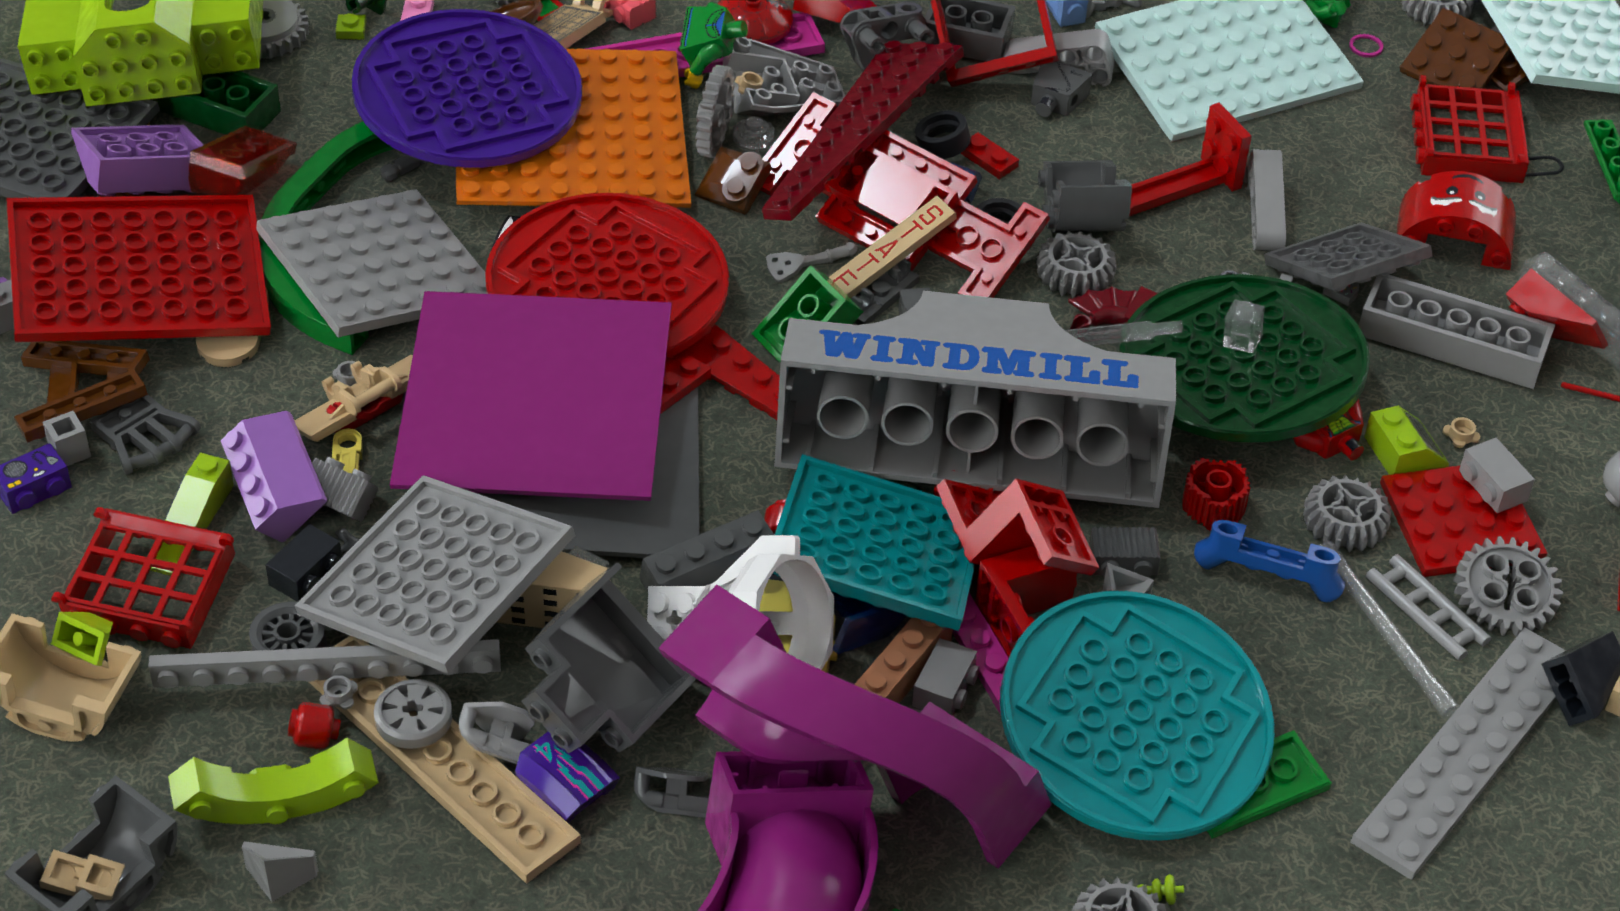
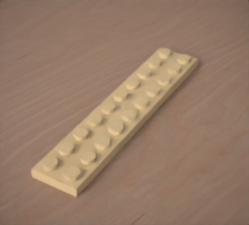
[309,636,581,884]

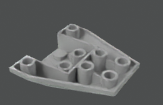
[723,37,845,117]

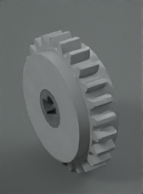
[260,0,309,59]

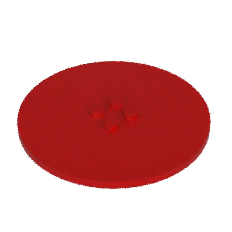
[485,193,729,358]

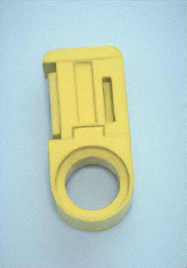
[332,428,363,474]

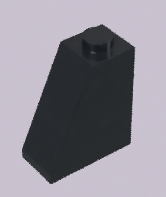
[1541,631,1620,726]

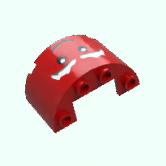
[1396,171,1516,270]

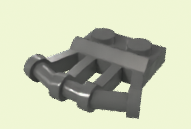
[90,395,201,475]

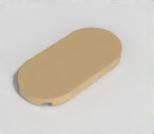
[196,285,269,367]

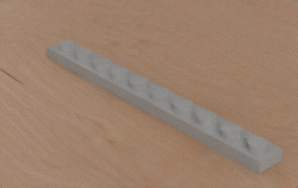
[148,639,501,688]

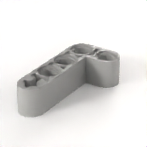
[1003,29,1115,87]
[1244,149,1286,251]

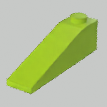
[150,452,234,576]

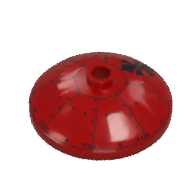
[717,0,793,44]

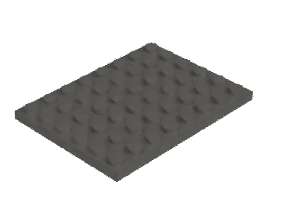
[0,58,160,198]

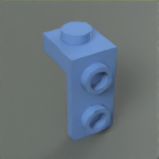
[1046,0,1088,27]

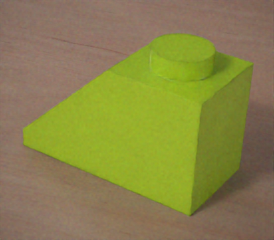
[51,612,113,666]

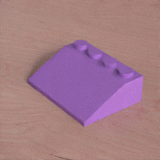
[71,125,214,196]

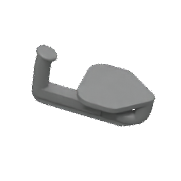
[459,701,535,764]

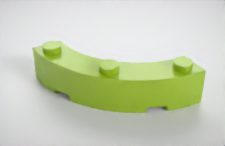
[168,738,378,824]

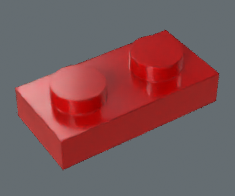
[960,132,1019,179]

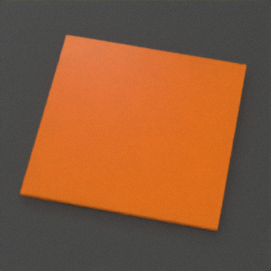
[456,48,691,208]

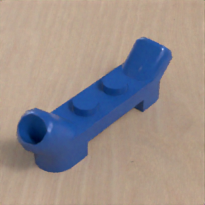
[1194,520,1345,603]

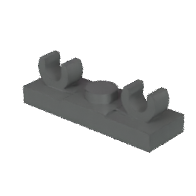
[851,259,920,325]

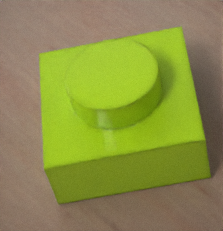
[336,13,366,39]

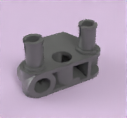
[840,2,935,70]

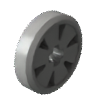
[374,679,452,749]

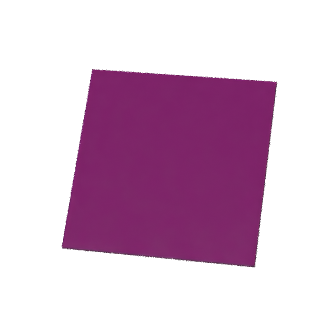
[390,291,672,501]

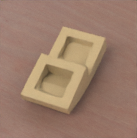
[40,849,125,900]

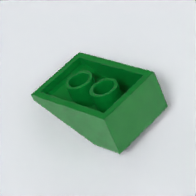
[751,265,864,363]

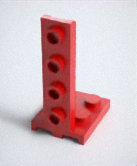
[1129,102,1252,216]

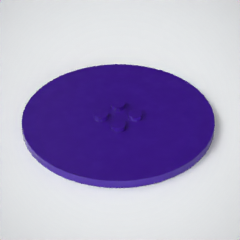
[352,9,582,168]

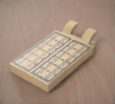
[533,0,613,49]

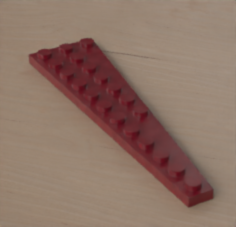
[762,41,964,221]

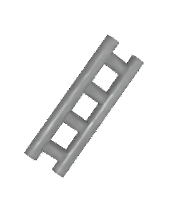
[1366,554,1492,661]

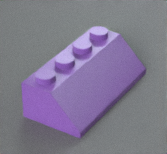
[221,411,327,542]

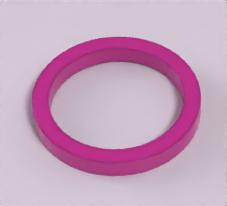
[1349,34,1383,57]

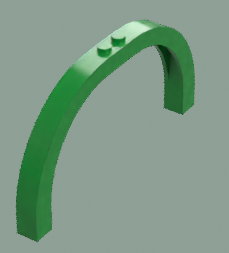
[258,121,395,355]

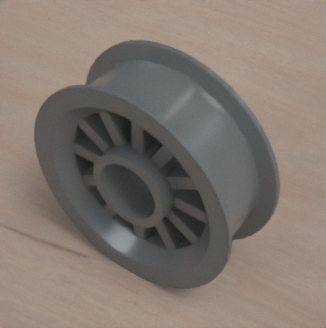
[249,602,327,651]

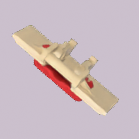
[294,355,413,442]

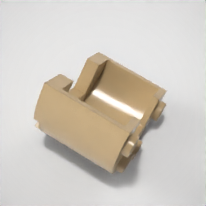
[0,613,141,742]

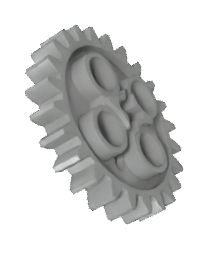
[695,64,735,158]
[1453,536,1563,637]

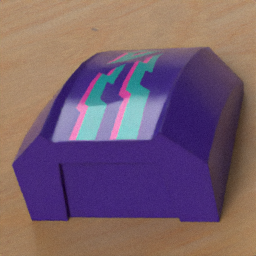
[515,732,620,823]

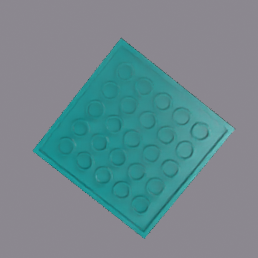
[773,454,975,631]

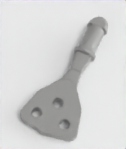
[766,242,857,283]

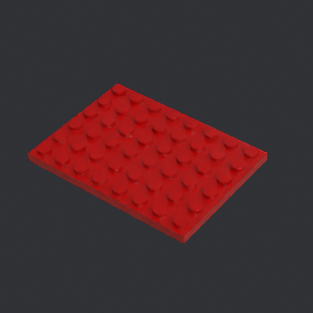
[7,195,271,342]

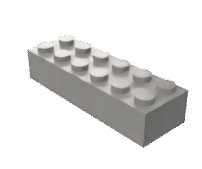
[1359,274,1555,389]

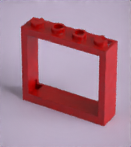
[930,0,1059,87]

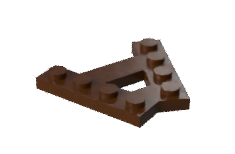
[14,341,150,443]

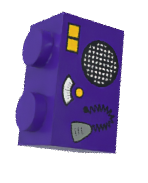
[0,443,72,514]

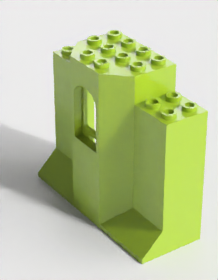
[17,0,263,107]

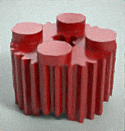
[1182,458,1251,531]

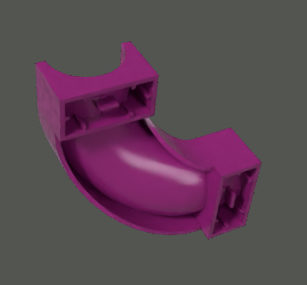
[658,584,1051,869]
[698,751,878,911]

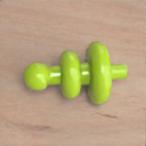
[1136,874,1185,905]

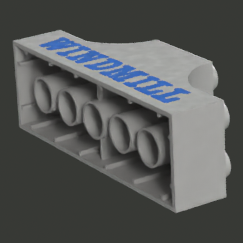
[774,291,1176,508]

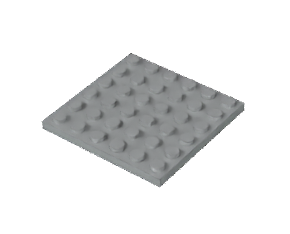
[256,189,486,337]
[295,475,576,674]

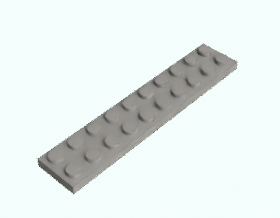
[1351,627,1566,880]

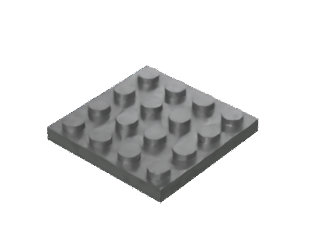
[1264,222,1432,291]

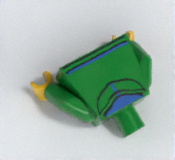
[679,2,748,89]

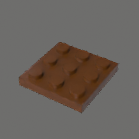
[1400,7,1512,89]

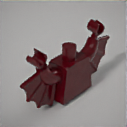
[1068,286,1158,338]

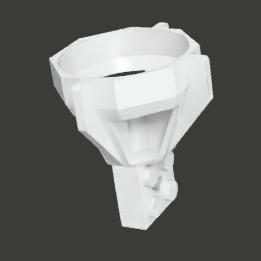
[647,535,834,670]

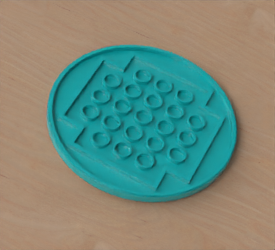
[1000,591,1275,841]

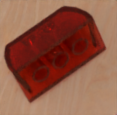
[188,126,297,195]

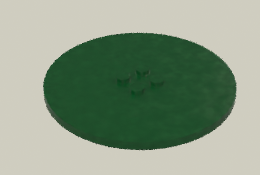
[1119,274,1370,443]

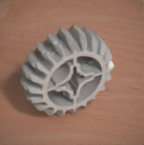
[1401,0,1474,26]
[1036,231,1117,298]
[1303,475,1391,553]
[1072,876,1166,911]

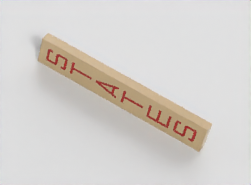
[829,196,957,299]

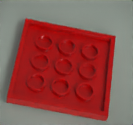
[1380,465,1547,577]

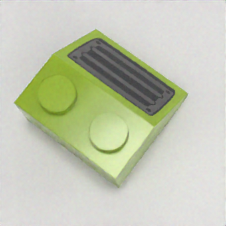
[1364,405,1449,475]

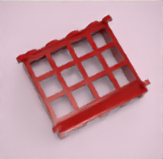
[1410,75,1529,183]
[51,507,235,649]

